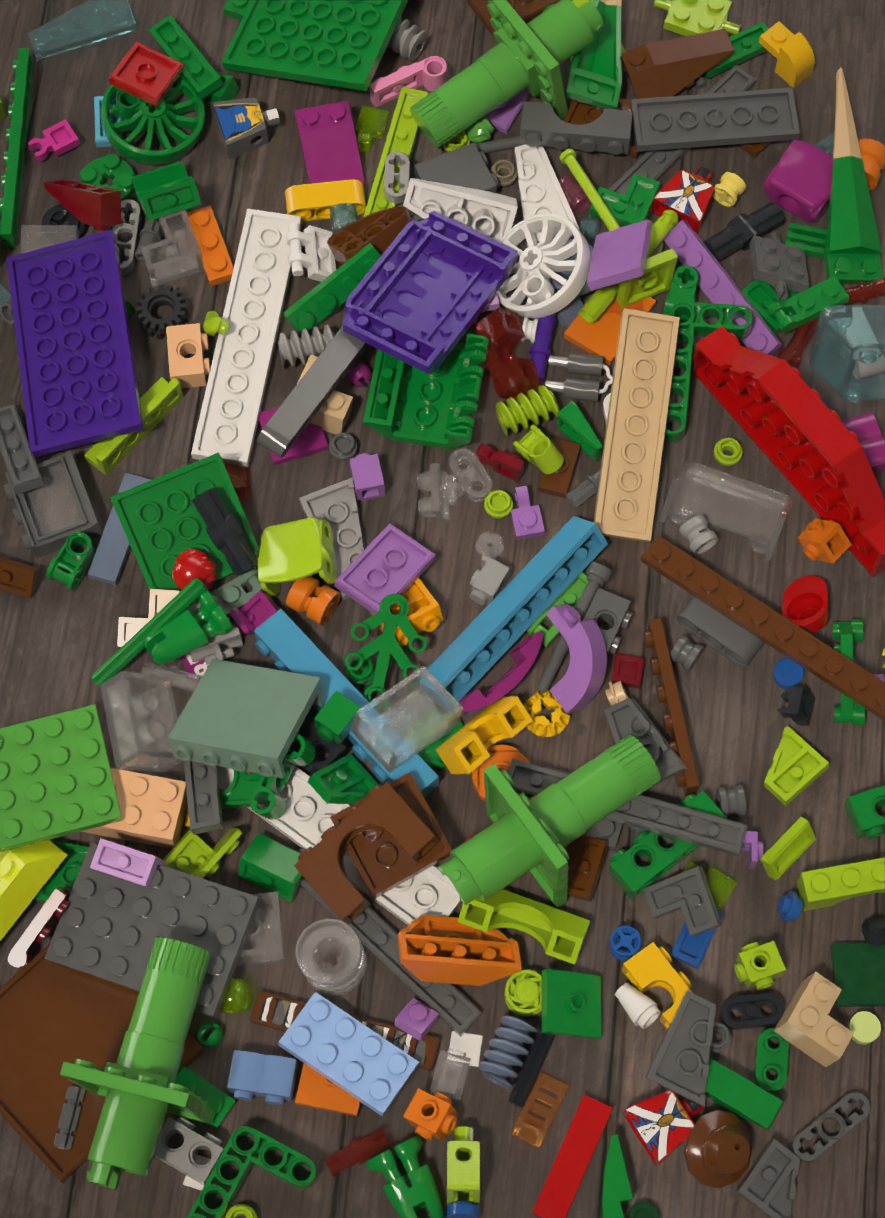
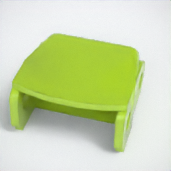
[258,517,337,596]

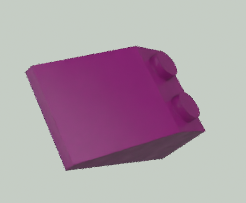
[295,101,365,187]

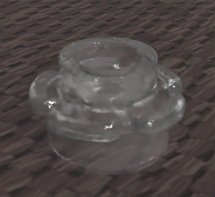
[475,532,504,559]

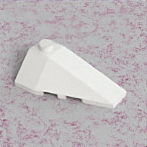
[403,178,518,242]

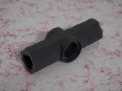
[704,202,785,262]
[191,487,258,576]

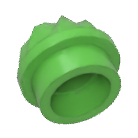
[467,117,494,143]

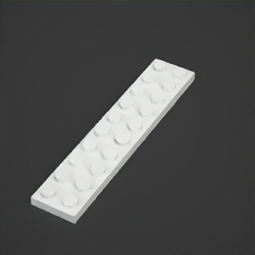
[191,209,302,467]
[217,766,462,925]

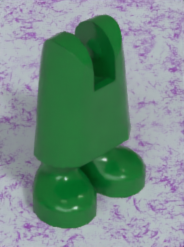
[143,589,233,665]
[365,1135,445,1218]

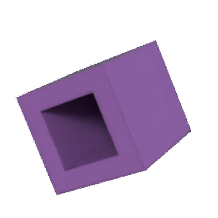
[349,453,385,502]

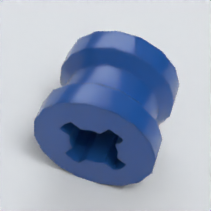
[609,926,641,962]

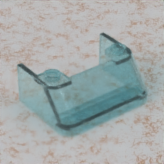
[809,305,885,403]

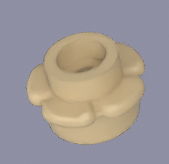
[605,681,628,706]

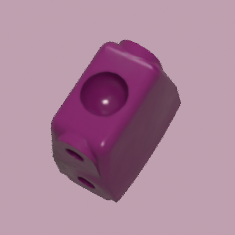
[763,140,833,223]

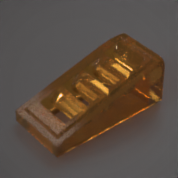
[512,1072,569,1147]

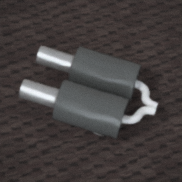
[545,352,613,402]

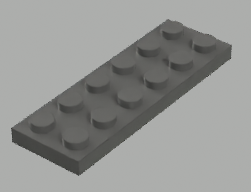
[630,87,800,152]

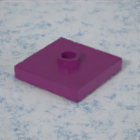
[258,407,328,466]

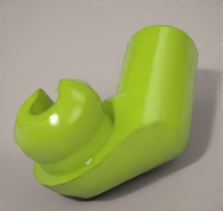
[203,311,230,336]

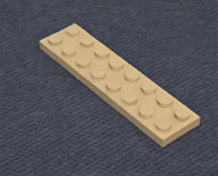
[593,308,680,543]

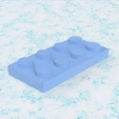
[278,992,419,1117]

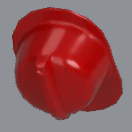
[782,576,829,637]

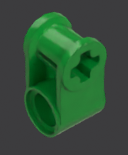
[663,265,698,322]
[46,532,96,591]

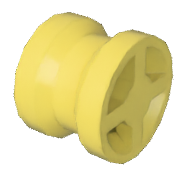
[713,172,746,207]

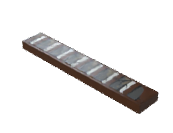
[250,991,440,1071]

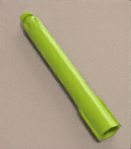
[578,209,678,323]

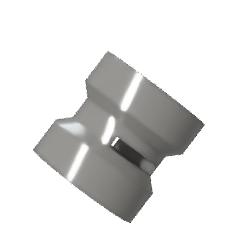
[679,515,719,555]

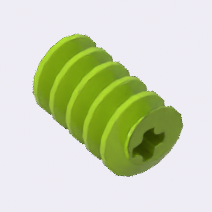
[496,385,559,436]

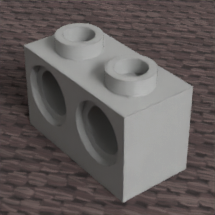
[153,1117,224,1185]

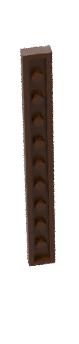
[641,535,885,721]

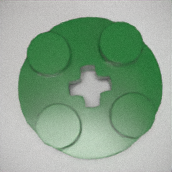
[80,154,134,201]

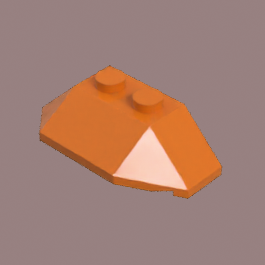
[397,915,522,986]

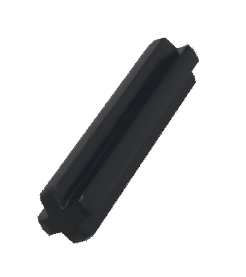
[509,1023,555,1108]

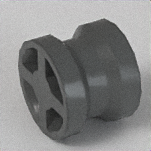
[670,635,704,672]
[716,785,746,817]

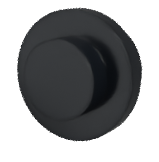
[861,917,885,945]

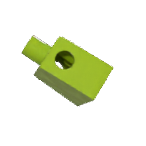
[447,1126,480,1206]

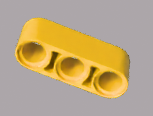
[285,180,366,222]

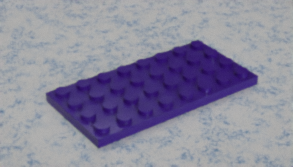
[6,230,144,457]

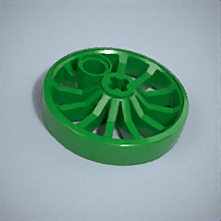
[101,75,205,165]

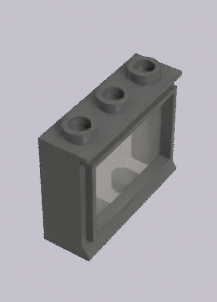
[3,450,102,558]

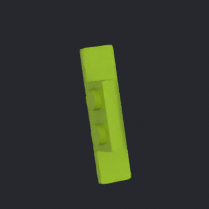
[163,828,242,879]

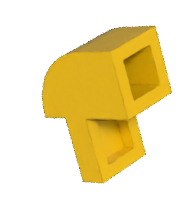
[759,22,815,88]

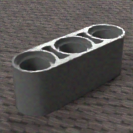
[676,596,763,667]

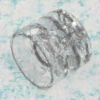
[295,918,367,996]

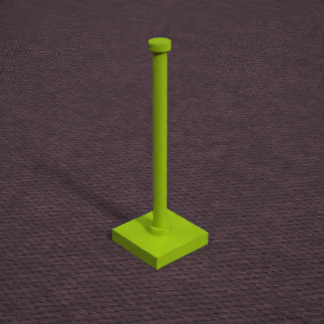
[559,149,678,309]

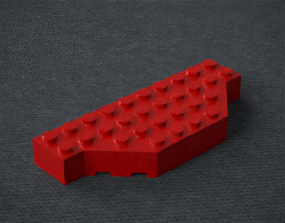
[691,326,885,578]

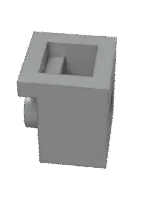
[469,555,510,605]

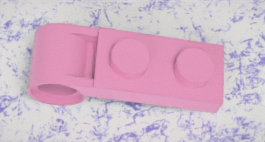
[369,56,447,108]

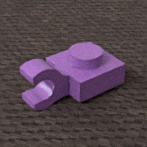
[510,486,545,540]

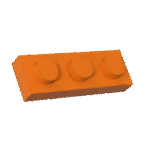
[185,205,234,286]

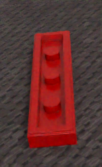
[532,1095,613,1218]

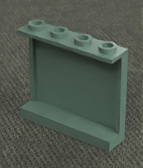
[168,659,326,779]

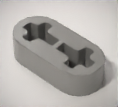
[384,151,410,204]

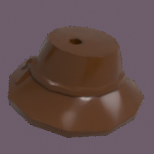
[684,1110,752,1189]

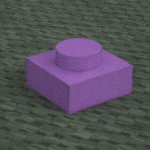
[395,998,439,1041]

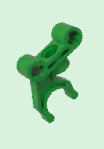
[220,734,316,820]

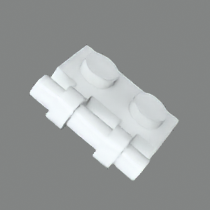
[286,223,336,282]

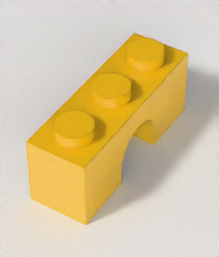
[436,696,533,774]
[621,942,701,1029]

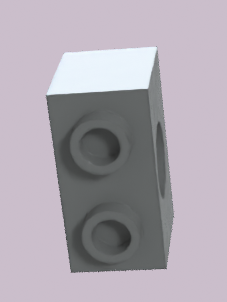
[583,588,633,659]

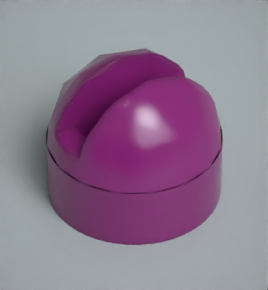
[347,362,372,387]

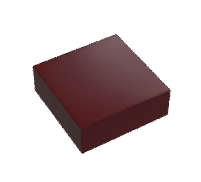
[611,653,645,689]

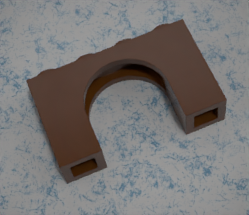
[294,782,440,925]

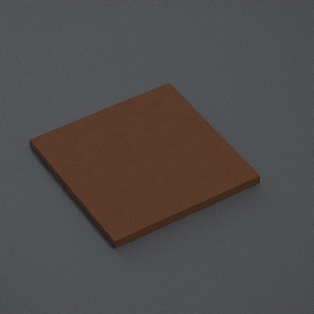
[0,943,205,1183]

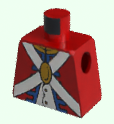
[652,167,715,235]
[623,1090,704,1167]

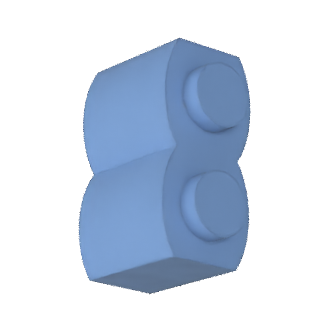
[227,1050,298,1106]

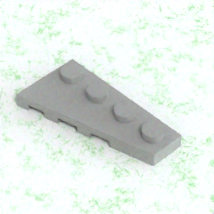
[299,478,364,601]

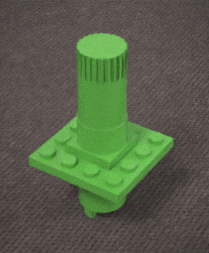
[410,0,604,149]
[438,735,661,908]
[60,937,215,1190]

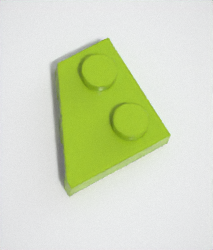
[764,725,829,806]

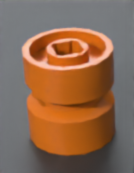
[858,138,885,191]
[285,576,341,626]

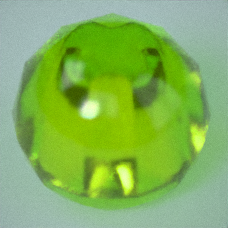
[219,977,254,1013]

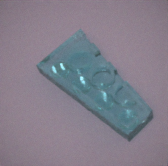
[28,0,138,60]

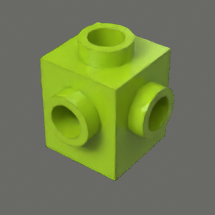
[734,941,786,990]

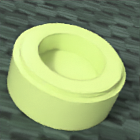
[848,1011,881,1045]

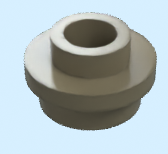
[490,160,517,186]

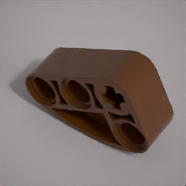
[327,206,412,267]

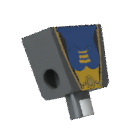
[213,98,280,160]

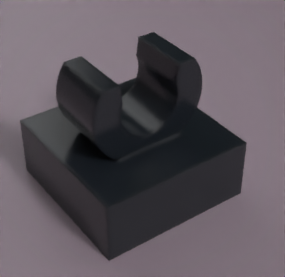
[778,686,815,726]

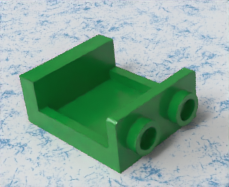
[131,161,201,221]

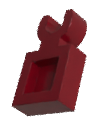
[476,443,524,483]

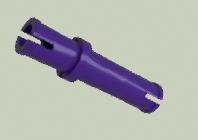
[526,312,557,382]

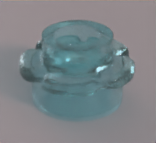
[579,215,600,241]

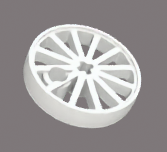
[497,214,591,318]

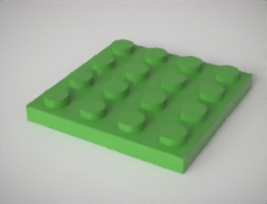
[0,704,123,852]

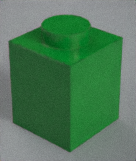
[314,691,362,745]

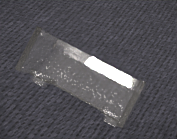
[659,461,794,561]

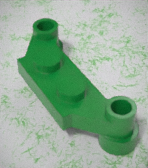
[832,619,865,726]

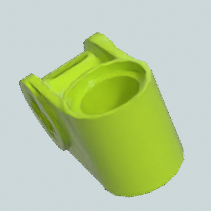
[512,424,564,474]

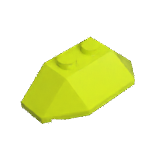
[0,840,67,941]

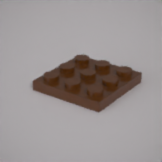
[330,772,453,899]

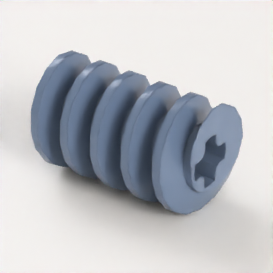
[478,1016,538,1089]

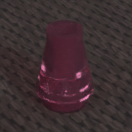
[558,174,592,214]

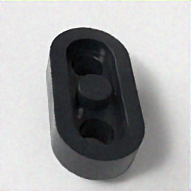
[720,993,784,1030]

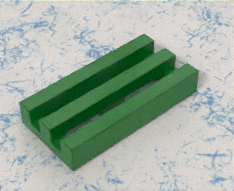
[785,223,827,259]

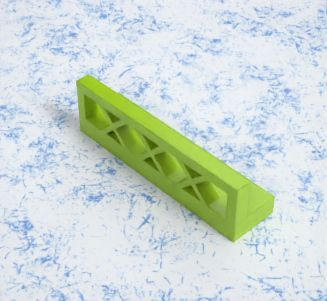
[84,377,183,476]

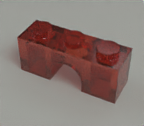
[475,308,541,402]

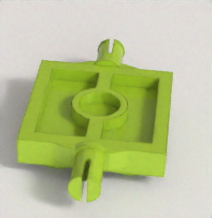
[654,0,742,36]

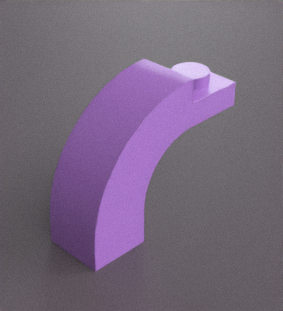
[546,604,607,713]

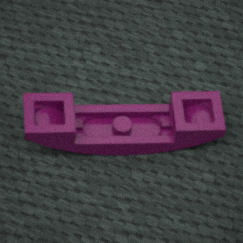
[448,631,543,716]

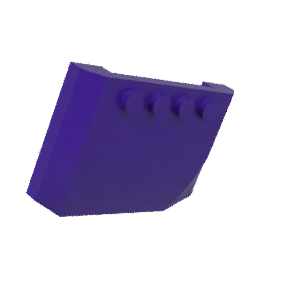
[343,211,518,374]

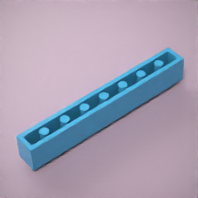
[418,516,608,708]
[254,609,439,798]

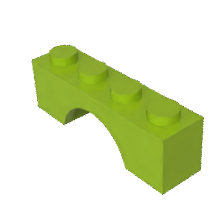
[796,857,885,911]
[458,889,590,965]

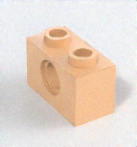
[166,323,211,389]

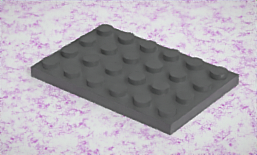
[44,842,261,1018]

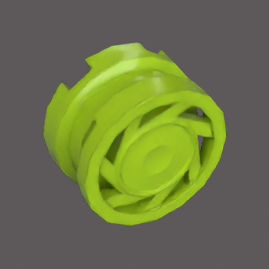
[504,970,542,1018]

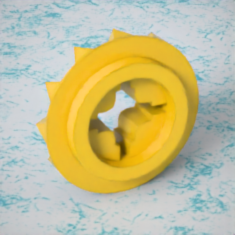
[524,690,570,737]

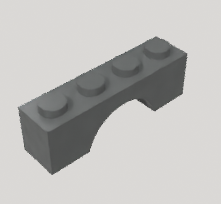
[520,101,632,155]

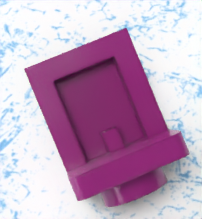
[229,590,279,635]

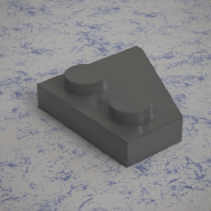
[735,1138,800,1218]

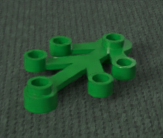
[344,593,427,708]

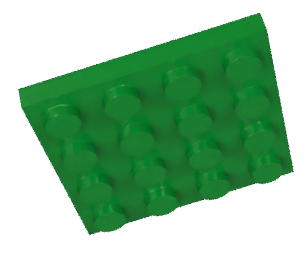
[110,452,260,591]

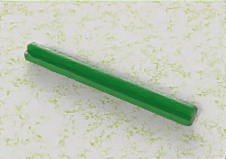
[91,578,207,687]

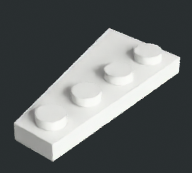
[515,145,579,248]

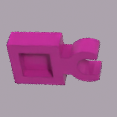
[28,119,80,162]

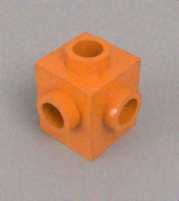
[798,518,852,564]
[403,1088,458,1141]

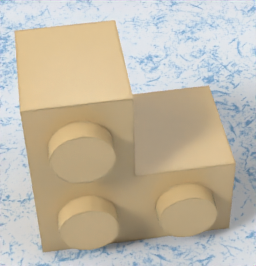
[297,355,353,435]
[774,971,854,1068]

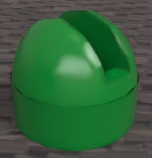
[197,1022,223,1049]

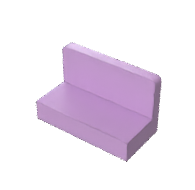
[90,838,167,888]

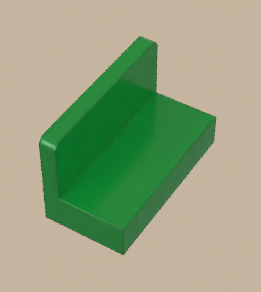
[238,834,303,903]

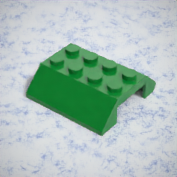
[363,333,489,449]

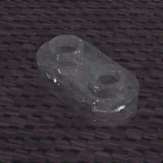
[449,448,492,502]

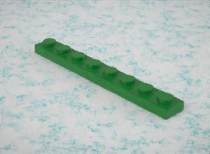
[0,48,34,249]

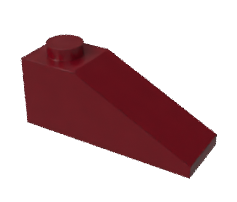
[44,179,122,231]

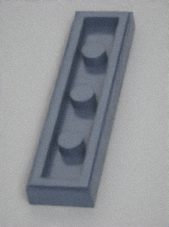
[88,473,152,586]

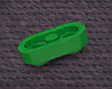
[754,1028,789,1093]

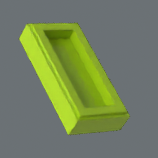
[760,817,816,881]

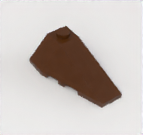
[621,29,734,99]

